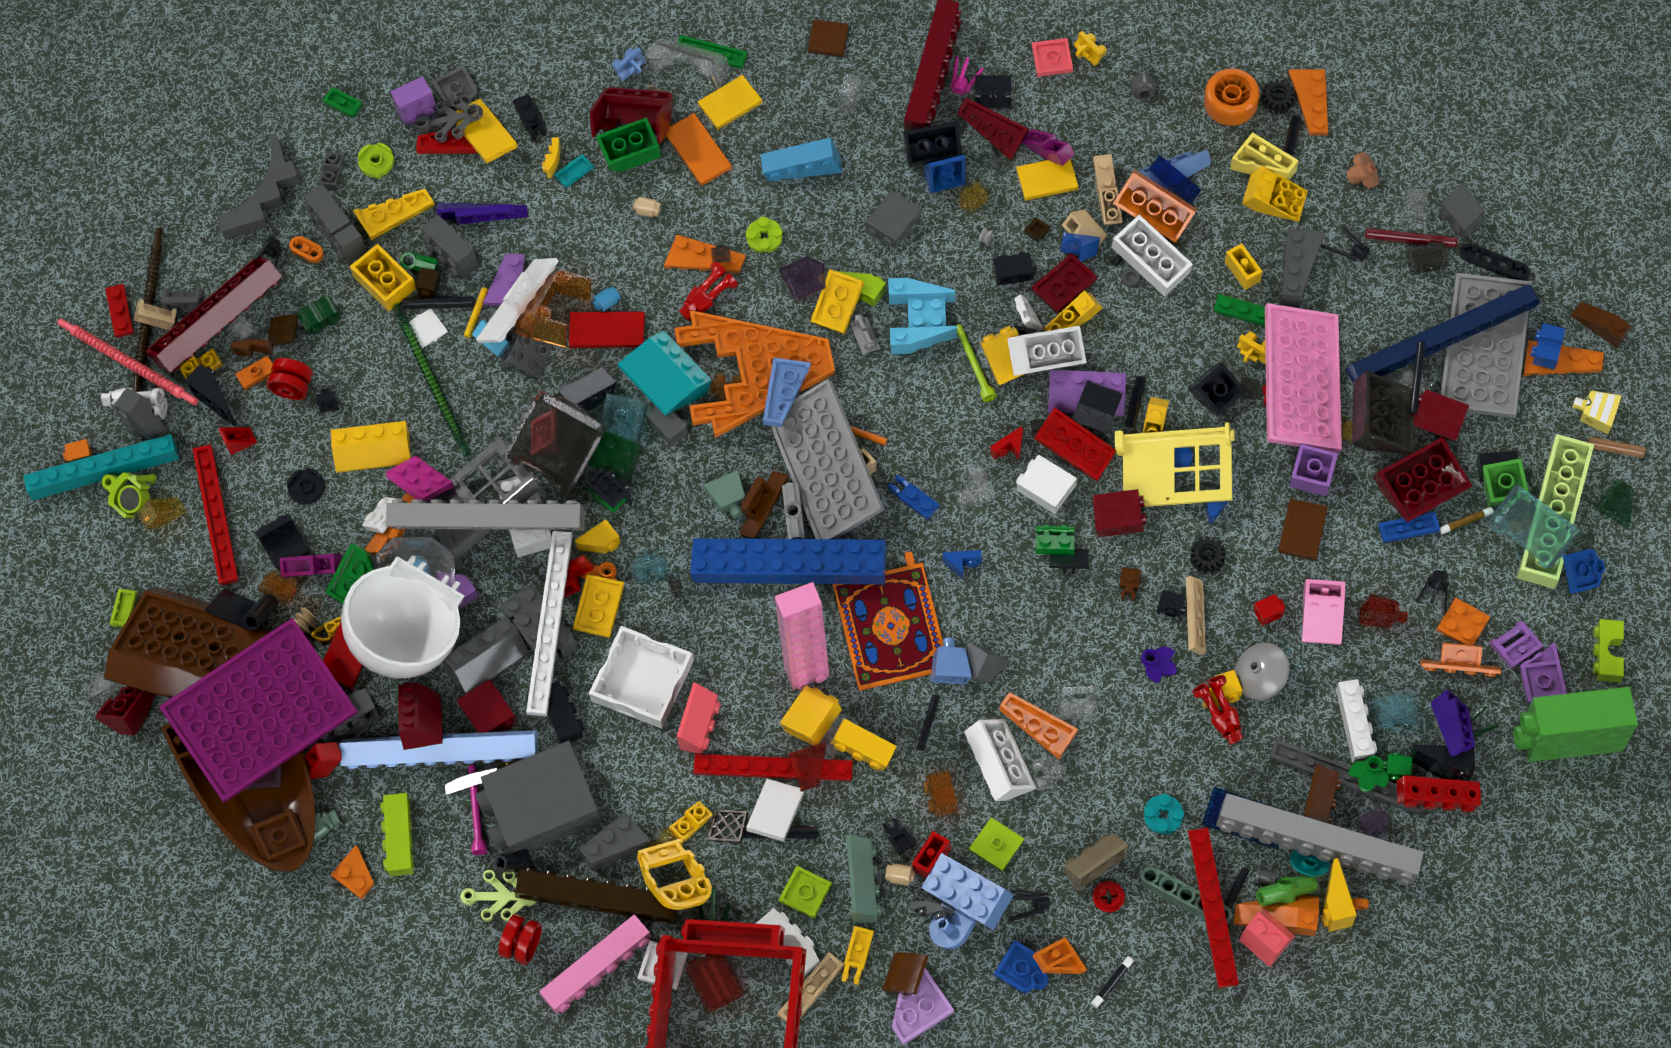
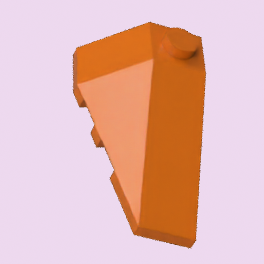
[1233,895,1319,936]

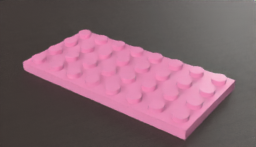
[1265,303,1342,453]

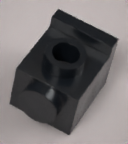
[1156,590,1187,617]

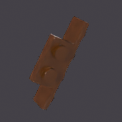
[739,471,789,539]

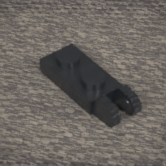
[512,94,547,141]

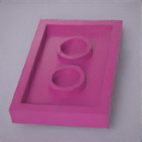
[386,456,453,502]

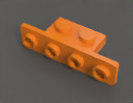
[1420,642,1502,677]

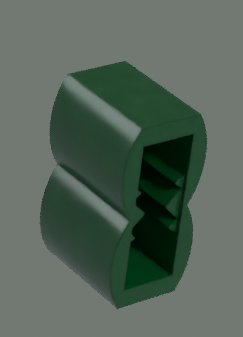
[297,295,341,336]

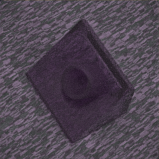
[778,255,826,301]

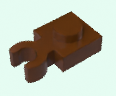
[1119,567,1141,602]

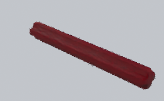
[1365,228,1458,248]

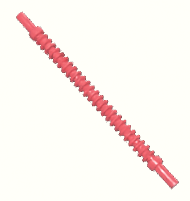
[57,318,198,405]

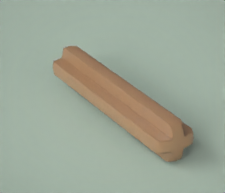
[1588,437,1646,458]

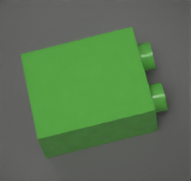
[1513,687,1638,762]

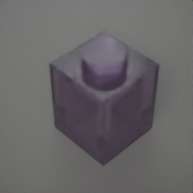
[1357,806,1391,837]

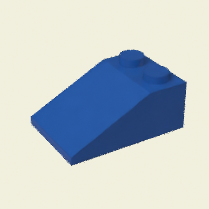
[924,155,965,194]

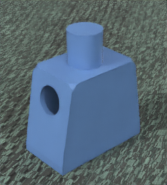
[930,638,972,684]

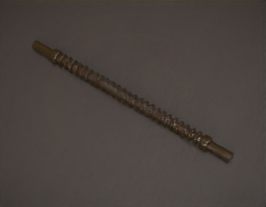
[132,228,163,392]

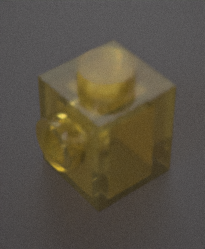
[959,181,988,214]

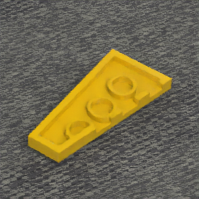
[353,189,435,241]

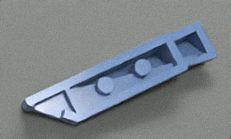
[1123,150,1211,189]

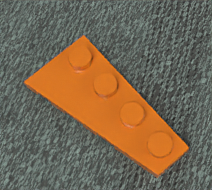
[1288,69,1328,135]
[664,235,746,273]
[1523,340,1604,376]
[999,692,1078,759]

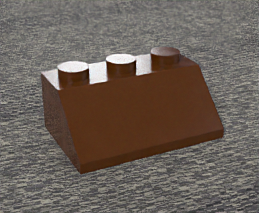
[1304,764,1342,824]

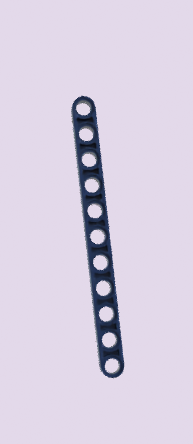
[1345,285,1541,387]

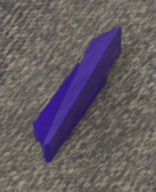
[436,203,528,225]
[1431,689,1475,756]

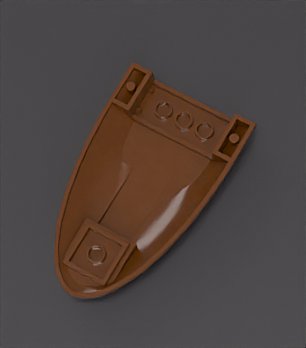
[161,724,316,872]

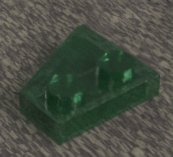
[1596,478,1634,529]

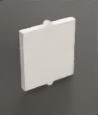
[405,308,448,348]

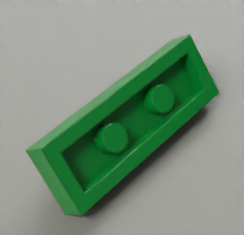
[1213,294,1265,327]

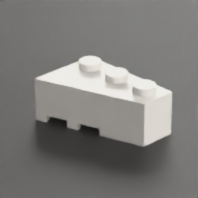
[756,908,820,977]

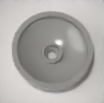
[1235,643,1290,700]

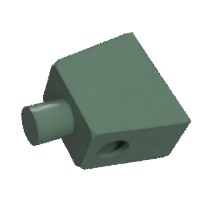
[704,470,745,519]

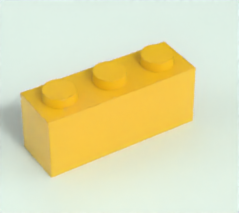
[831,718,897,771]

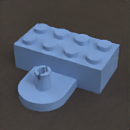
[921,853,1014,950]

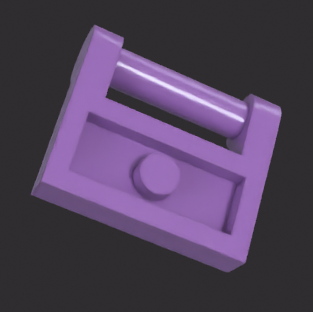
[1489,621,1543,670]

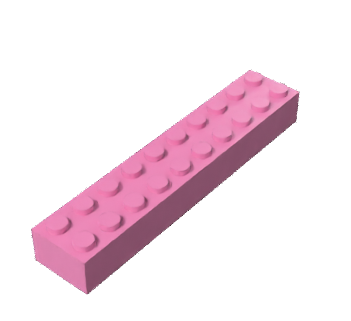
[774,582,829,690]

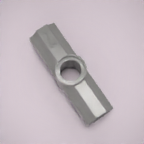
[782,482,805,539]

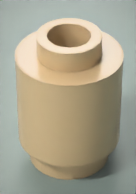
[633,196,661,218]
[885,863,915,886]

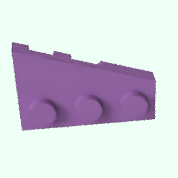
[483,254,525,306]

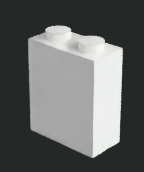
[1016,455,1077,514]

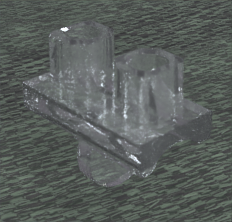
[1033,752,1067,792]

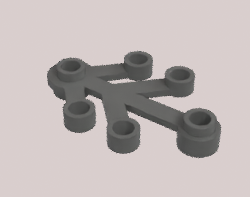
[415,97,483,143]

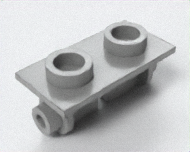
[850,314,880,355]

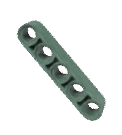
[1140,866,1232,926]

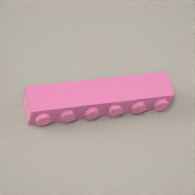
[539,914,651,1015]

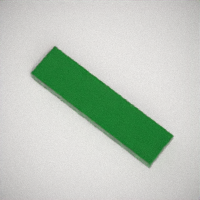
[674,35,748,69]

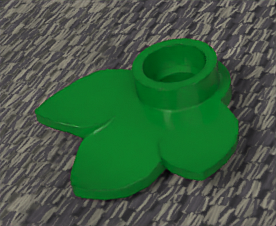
[1348,756,1389,793]

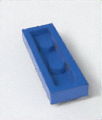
[1378,512,1440,543]

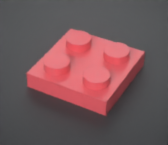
[1032,38,1073,77]

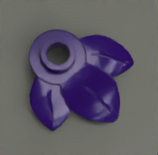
[1141,646,1177,683]

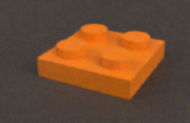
[1436,598,1490,645]

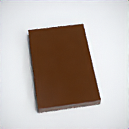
[1278,499,1328,561]

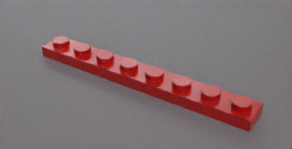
[193,444,239,586]
[693,754,853,781]
[1188,828,1239,989]

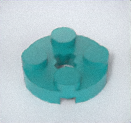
[1143,794,1184,835]

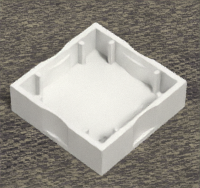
[589,626,694,729]

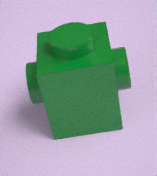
[1383,753,1412,783]

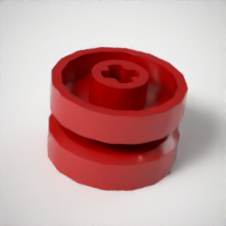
[266,358,313,400]
[498,914,542,965]

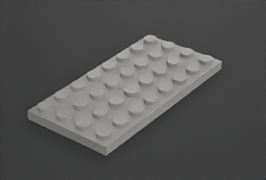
[1441,273,1532,418]
[771,379,885,539]

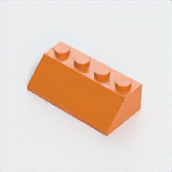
[1113,169,1197,243]

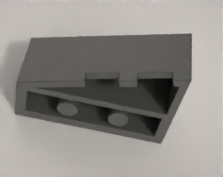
[579,811,652,871]

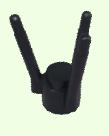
[1321,227,1370,262]
[254,236,282,268]
[1416,570,1449,616]
[1008,890,1049,922]

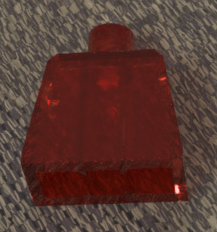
[1358,594,1408,629]

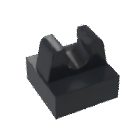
[316,388,339,413]

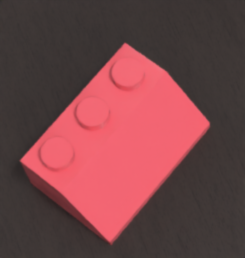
[677,682,721,754]

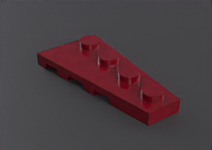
[957,98,1029,161]

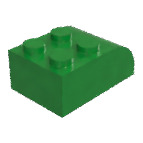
[596,117,661,172]

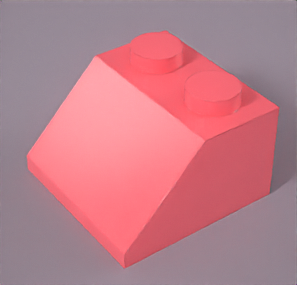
[1239,909,1296,967]

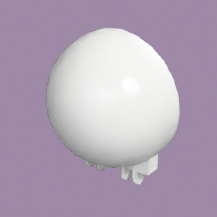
[341,555,465,679]

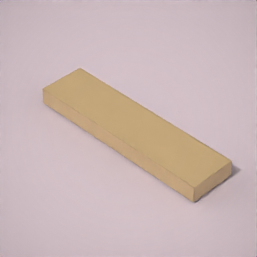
[1186,576,1206,655]
[777,952,844,1022]

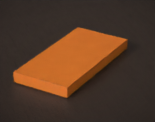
[666,113,732,186]

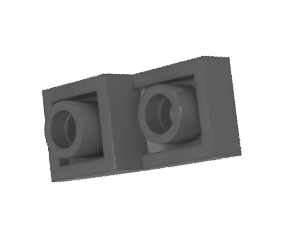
[318,152,345,190]
[910,901,955,920]

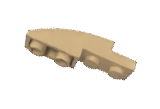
[1093,154,1122,225]

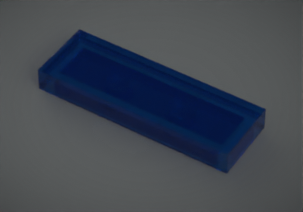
[1147,155,1201,204]

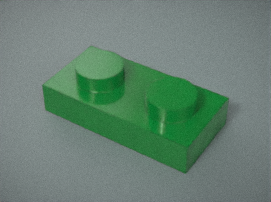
[322,87,363,119]

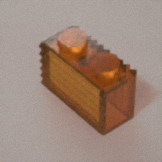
[923,770,958,817]

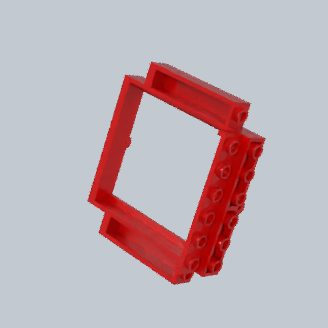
[645,919,807,1048]

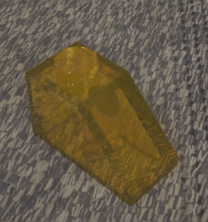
[138,497,186,529]

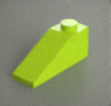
[827,271,886,307]

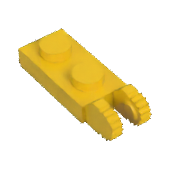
[841,926,874,985]

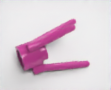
[950,56,984,95]

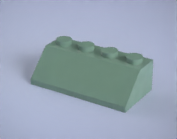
[846,835,881,924]

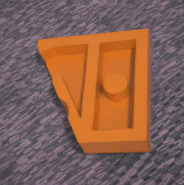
[331,845,375,900]

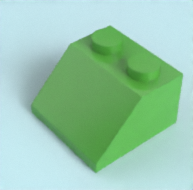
[1482,459,1530,507]

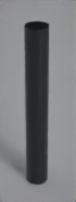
[916,694,939,751]
[1224,867,1249,918]

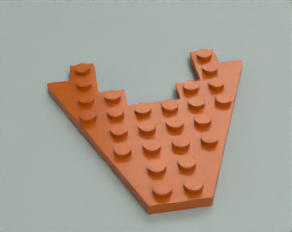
[674,311,835,438]

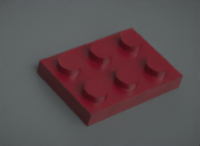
[1031,253,1097,314]

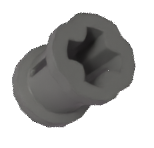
[1254,866,1278,885]

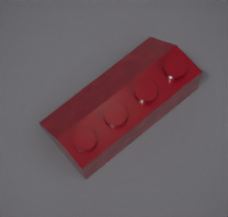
[398,682,443,750]

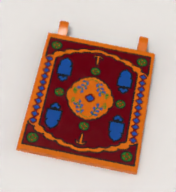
[832,551,943,691]

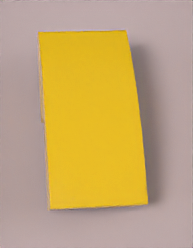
[542,137,561,178]
[180,349,223,379]
[669,801,713,843]

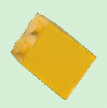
[1321,858,1356,932]

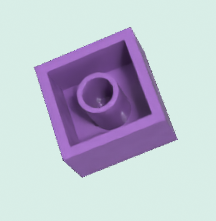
[390,76,437,126]
[1289,444,1338,496]

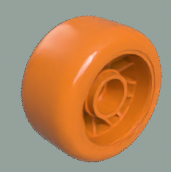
[1204,68,1260,126]

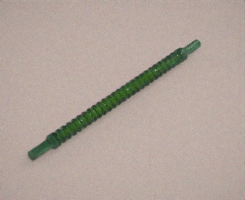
[392,303,471,457]

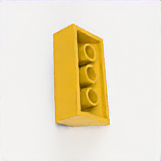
[331,421,411,473]

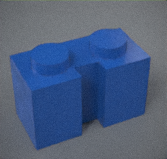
[1530,323,1565,370]

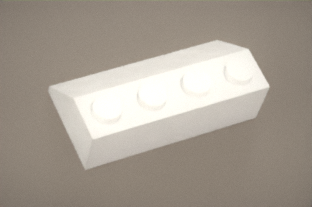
[964,719,1036,801]

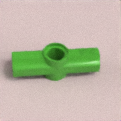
[1256,875,1318,907]

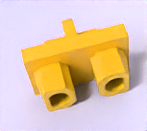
[1074,31,1107,66]
[1237,331,1266,364]

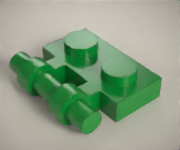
[1035,524,1074,555]

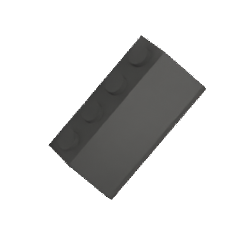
[443,616,529,694]

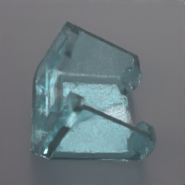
[1487,484,1583,570]

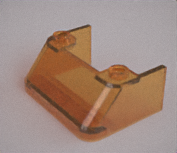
[515,270,592,347]

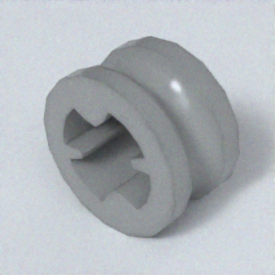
[978,227,994,246]

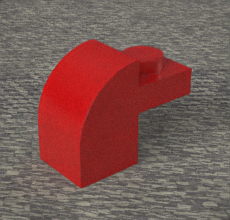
[564,555,594,598]

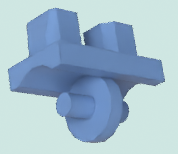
[612,47,647,81]

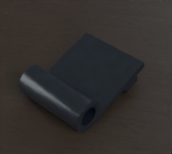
[205,589,278,631]

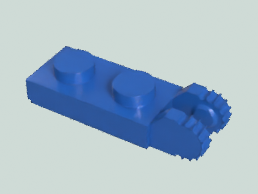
[887,475,939,520]

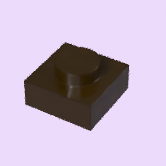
[1024,217,1050,243]

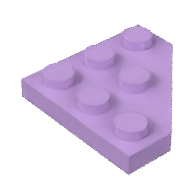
[892,968,954,1046]

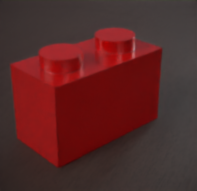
[304,742,342,779]
[912,831,952,878]

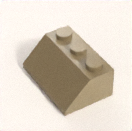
[1063,833,1128,891]

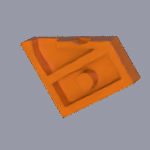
[1033,937,1087,974]

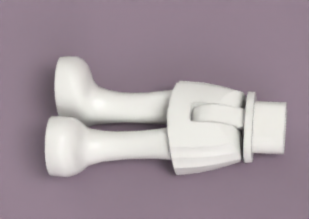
[101,388,167,420]

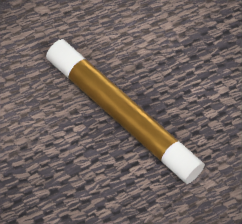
[1439,507,1494,535]

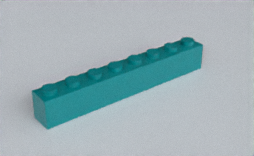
[23,434,179,501]

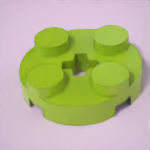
[358,143,395,179]
[746,217,783,253]

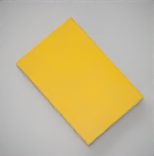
[697,75,763,130]
[1016,159,1078,201]
[810,269,865,334]
[573,574,625,638]

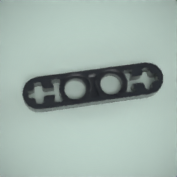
[1459,243,1530,281]

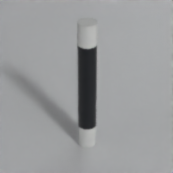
[1091,956,1134,1008]

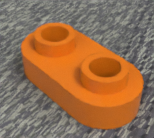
[289,236,324,263]

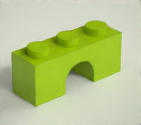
[1593,619,1624,682]

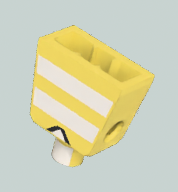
[1572,391,1621,434]

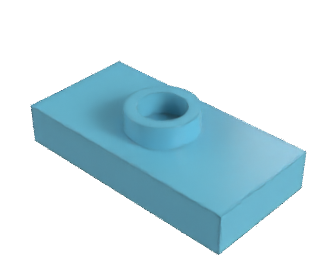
[472,320,511,357]

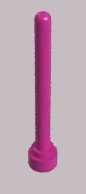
[468,764,488,855]

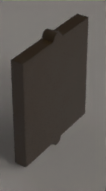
[267,313,299,347]

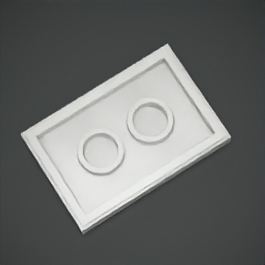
[746,779,804,842]

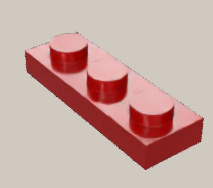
[105,284,134,338]

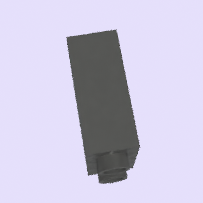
[475,741,602,854]

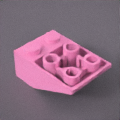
[1302,579,1345,645]

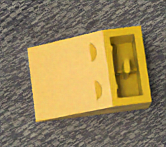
[1242,166,1308,222]

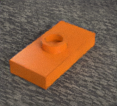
[235,356,273,390]

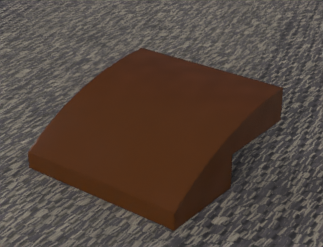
[882,952,928,996]

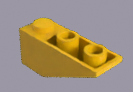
[1044,290,1103,331]

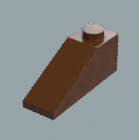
[1570,302,1632,348]

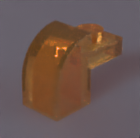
[257,571,298,604]

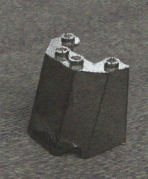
[502,391,607,495]

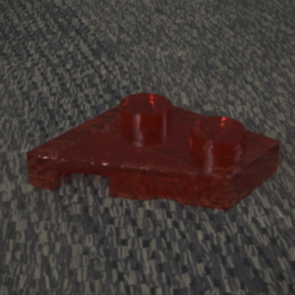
[789,742,826,792]

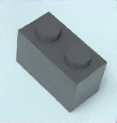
[646,406,688,447]

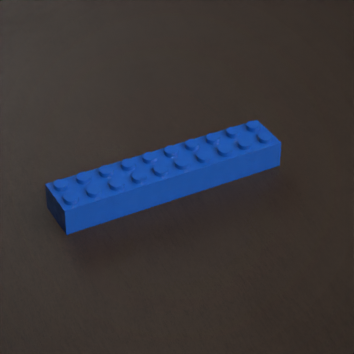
[690,538,887,585]

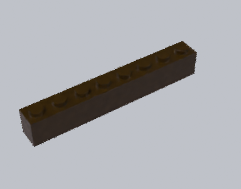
[515,868,677,924]

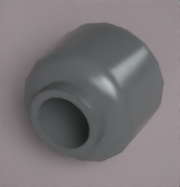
[1130,73,1155,100]

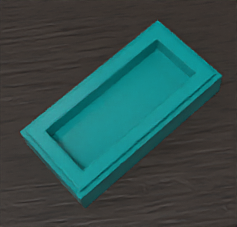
[554,154,594,189]

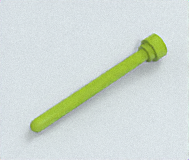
[956,324,997,403]

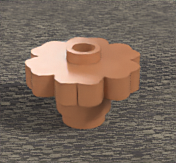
[1346,152,1379,189]

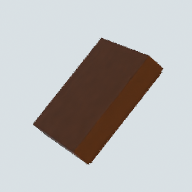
[808,20,849,57]

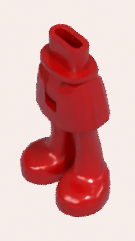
[678,261,738,321]
[1192,675,1244,745]

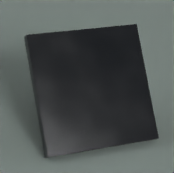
[1049,549,1089,574]

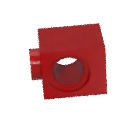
[1253,594,1285,626]

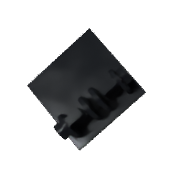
[975,75,1011,108]

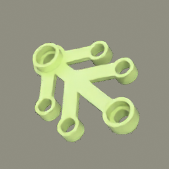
[460,870,537,922]

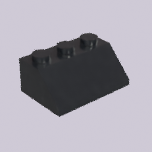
[903,121,963,167]

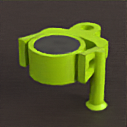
[102,472,156,518]

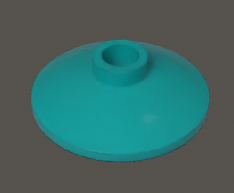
[1290,850,1330,877]

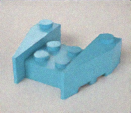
[888,278,957,354]

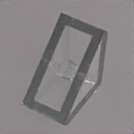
[86,672,127,706]

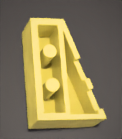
[1230,132,1299,180]

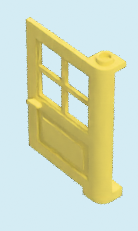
[1115,422,1235,507]

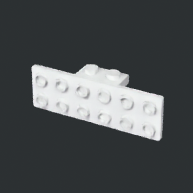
[476,258,559,343]

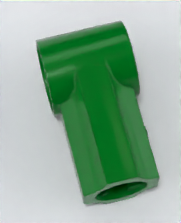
[400,251,439,271]

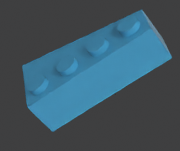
[761,138,842,181]

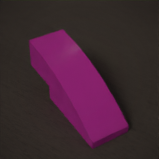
[1023,129,1075,166]
[279,553,342,577]

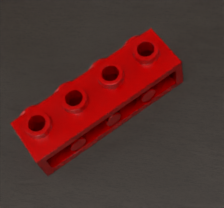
[1397,776,1481,812]

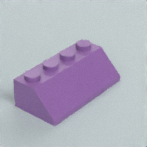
[1048,370,1126,417]

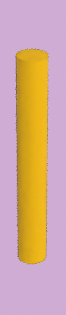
[463,287,488,338]

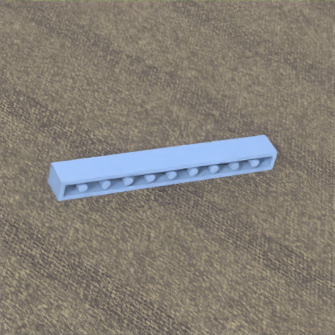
[339,730,539,769]

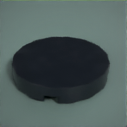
[287,468,325,505]

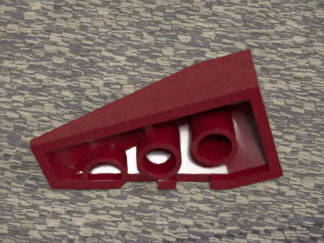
[95,686,155,736]

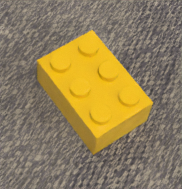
[349,244,416,312]

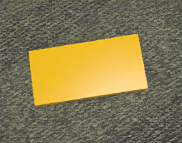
[456,99,518,164]

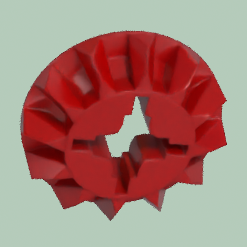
[1092,881,1125,913]

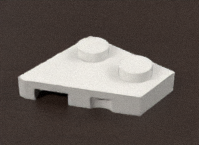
[1014,294,1043,333]

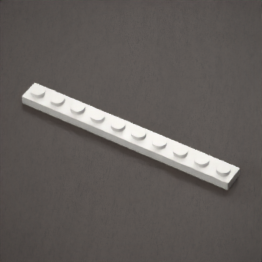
[526,531,573,716]

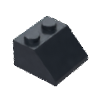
[1188,362,1246,416]
[1072,380,1123,433]

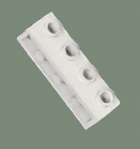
[1336,679,1377,764]

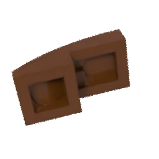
[230,339,274,358]

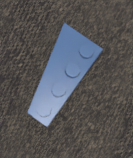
[763,358,811,427]

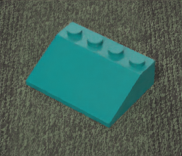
[617,331,712,416]

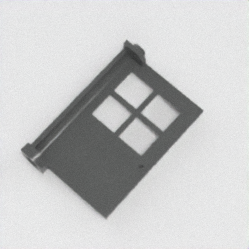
[426,437,545,566]

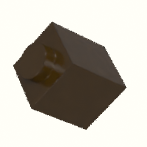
[415,268,441,298]

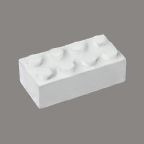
[1111,215,1193,297]
[1007,326,1086,376]
[496,472,552,557]

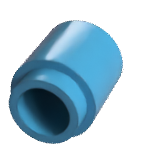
[592,286,621,312]

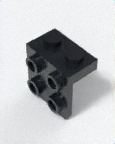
[255,513,309,569]

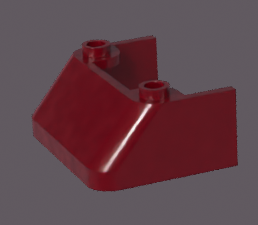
[589,87,673,143]

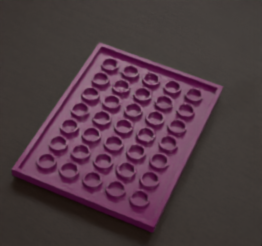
[159,618,358,803]

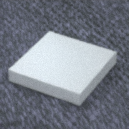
[637,941,688,990]

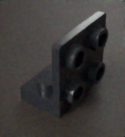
[585,467,633,509]

